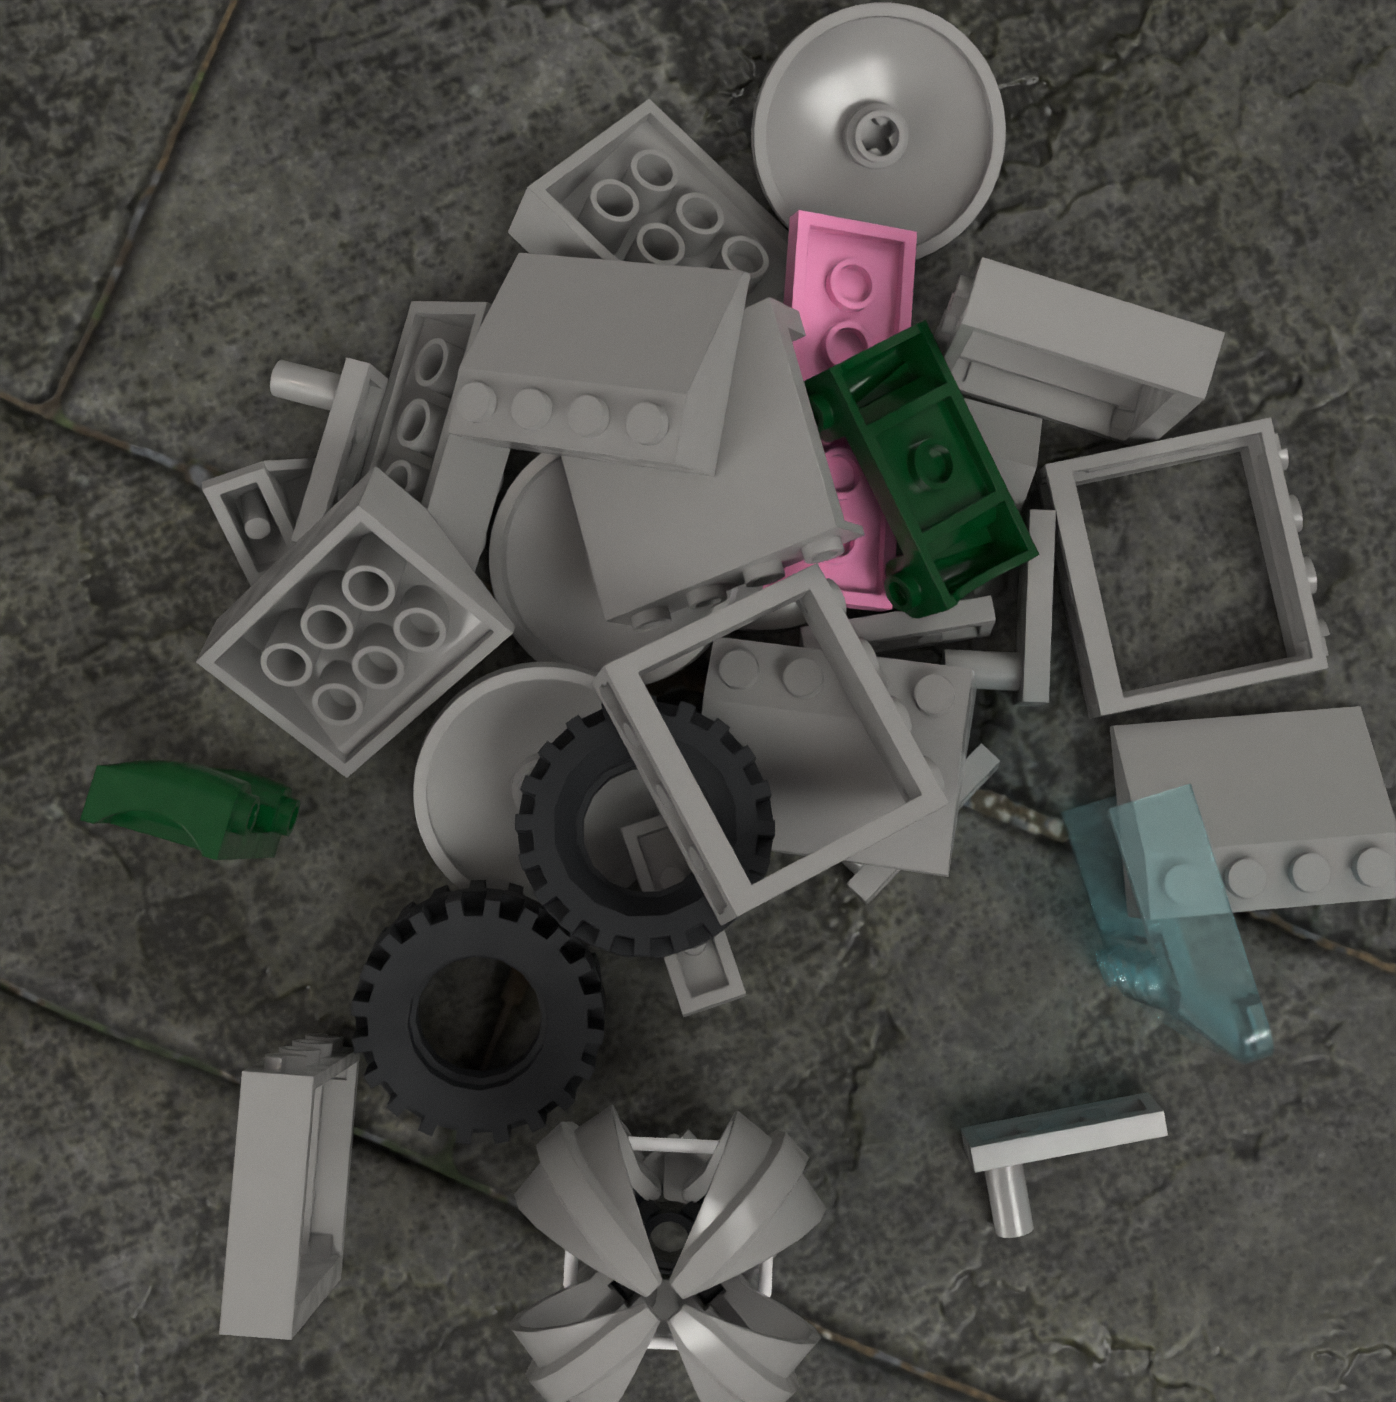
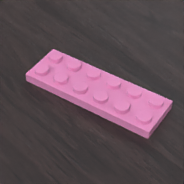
[763,210,917,612]

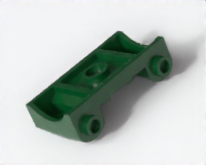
[804,319,1039,619]
[80,760,300,860]

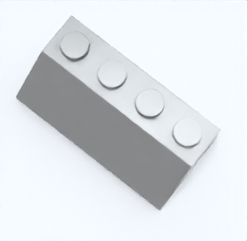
[359,301,510,572]

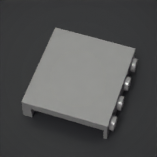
[561,297,865,632]

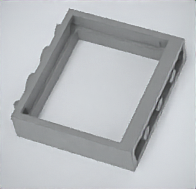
[934,257,1225,446]
[1035,417,1330,719]
[592,563,949,926]
[219,1033,360,1340]

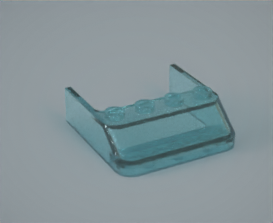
[1061,784,1274,1064]

